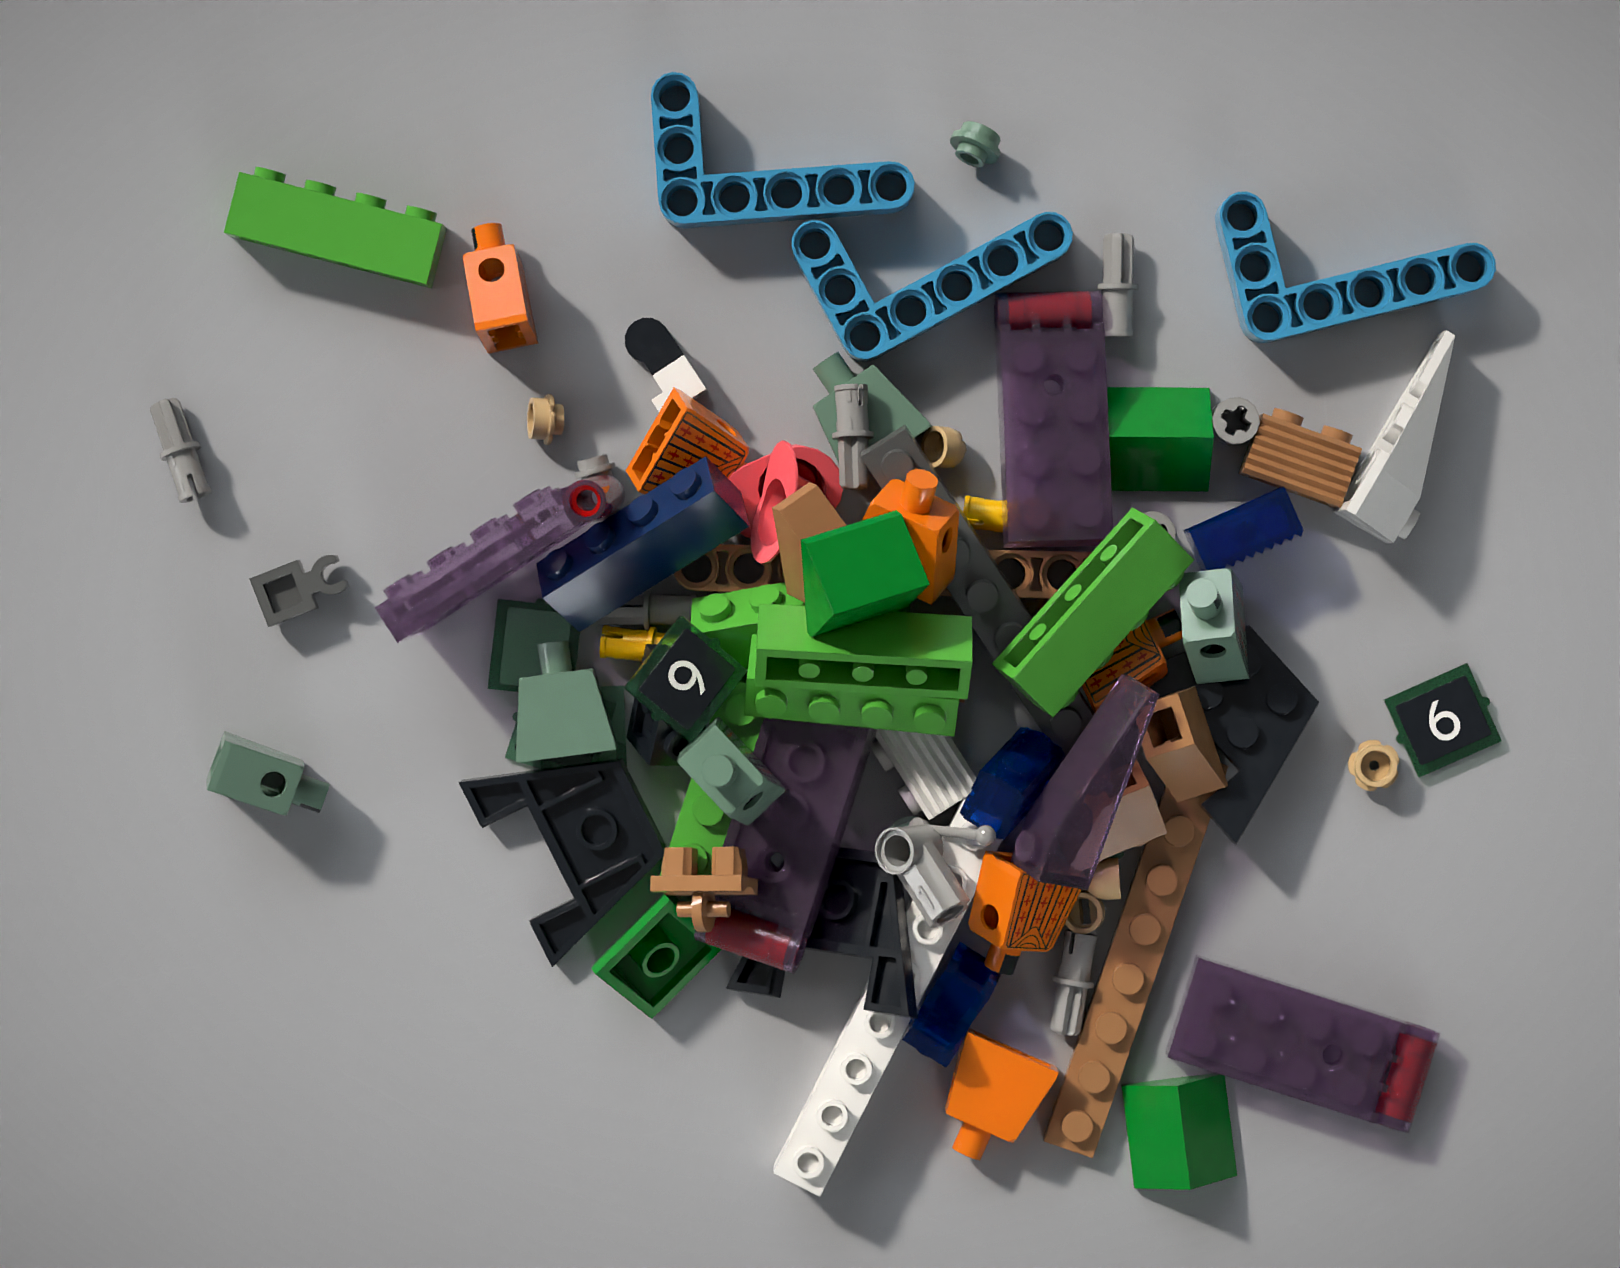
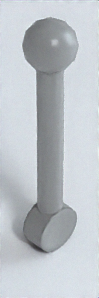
[908,817,996,846]

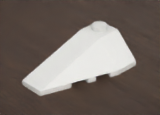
[1333,330,1455,544]

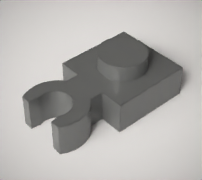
[249,555,349,627]

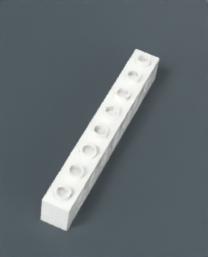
[773,798,1011,1197]

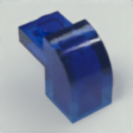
[902,942,1001,1068]

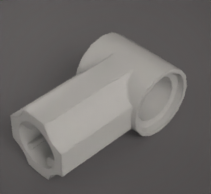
[875,825,970,928]

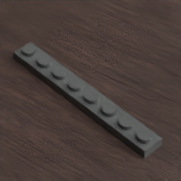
[861,424,1126,790]

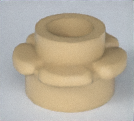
[527,394,564,445]
[1348,740,1399,791]

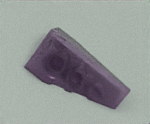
[1010,674,1159,890]

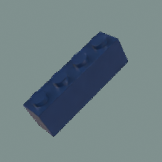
[536,456,750,632]

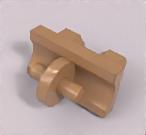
[650,847,758,932]

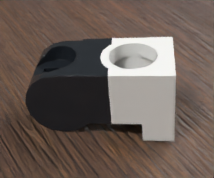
[625,318,707,412]

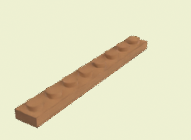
[1043,763,1228,1158]

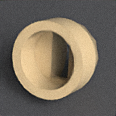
[921,426,967,468]
[1085,857,1121,900]
[1065,891,1105,934]

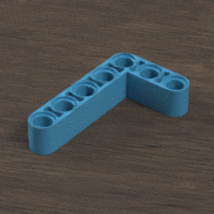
[651,72,915,229]
[1215,191,1496,343]
[791,212,1073,362]

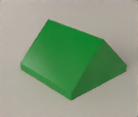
[1104,387,1214,492]
[801,510,930,637]
[591,894,725,1019]
[1121,1072,1237,1190]

